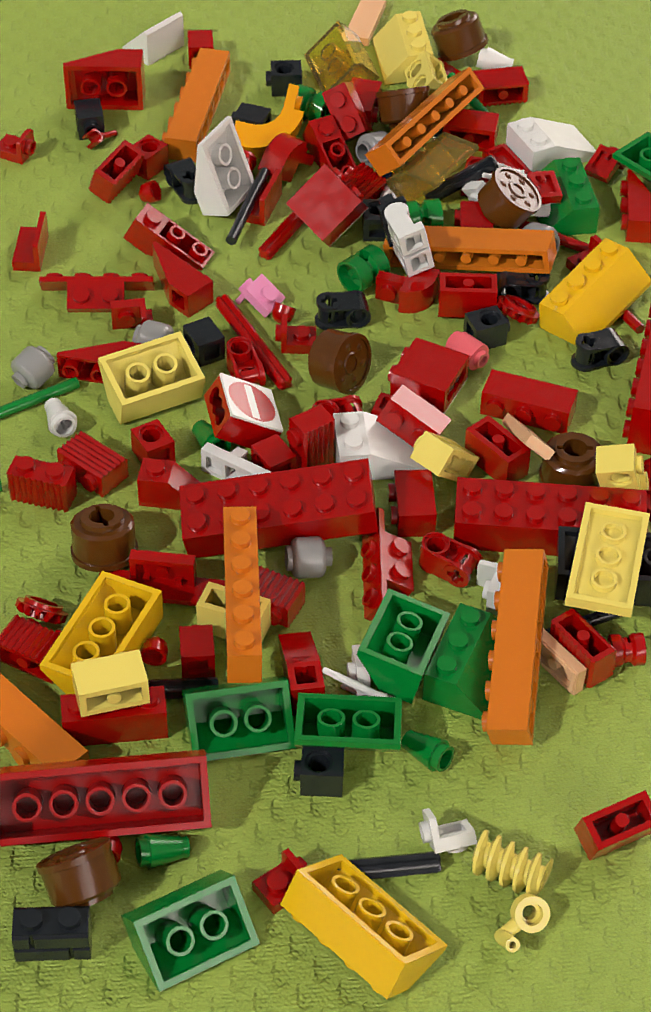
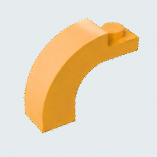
[235,83,304,159]

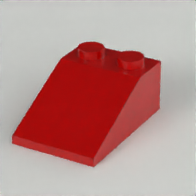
[63,49,146,110]

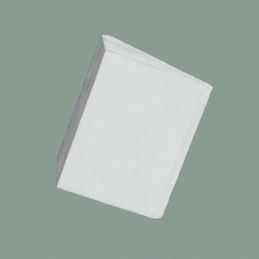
[122,11,184,66]

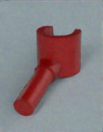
[82,128,117,149]

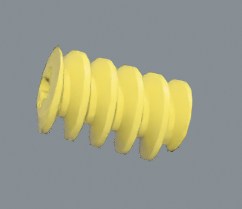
[472,829,554,895]

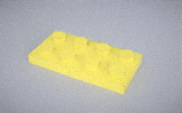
[565,502,650,618]

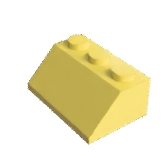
[372,11,433,85]
[98,331,205,425]

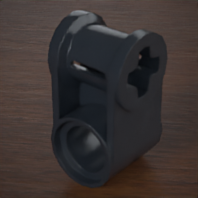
[163,157,198,205]
[497,271,550,305]
[315,290,371,330]
[570,328,630,372]

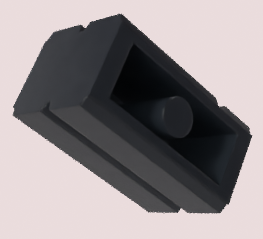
[12,905,92,962]

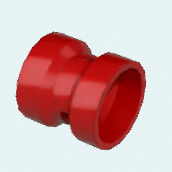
[607,632,647,667]

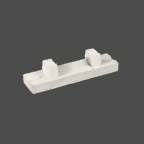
[201,442,271,480]

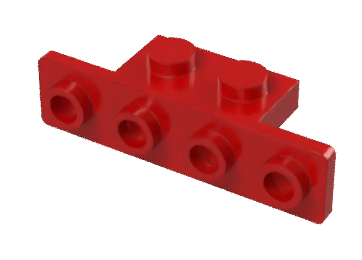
[39,273,154,313]
[361,507,414,621]
[99,549,225,606]

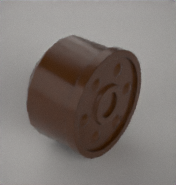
[431,9,489,61]
[375,86,430,128]
[478,166,542,229]
[308,329,372,395]
[539,432,601,487]
[70,504,138,572]
[36,837,122,907]

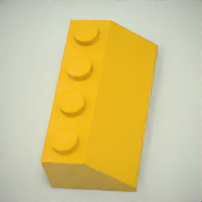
[539,238,651,345]
[40,571,164,695]
[280,854,448,999]

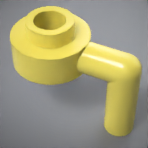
[494,893,550,953]

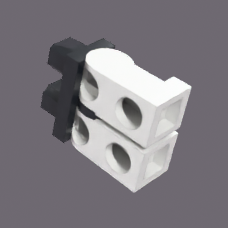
[377,193,435,277]

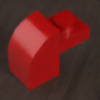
[257,133,316,182]
[375,268,441,314]

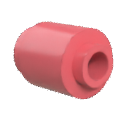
[445,331,489,371]

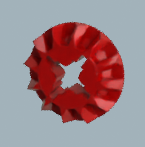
[497,294,539,325]
[15,595,68,624]

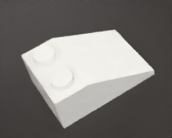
[194,116,254,216]
[506,117,596,172]
[333,411,426,480]

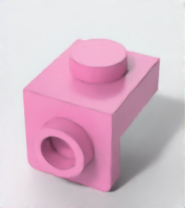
[235,274,286,318]

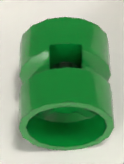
[298,84,331,121]
[407,198,444,226]
[337,244,390,292]

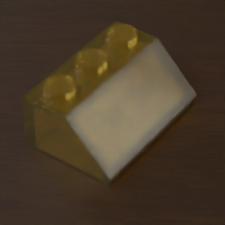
[304,20,380,91]
[386,132,479,201]

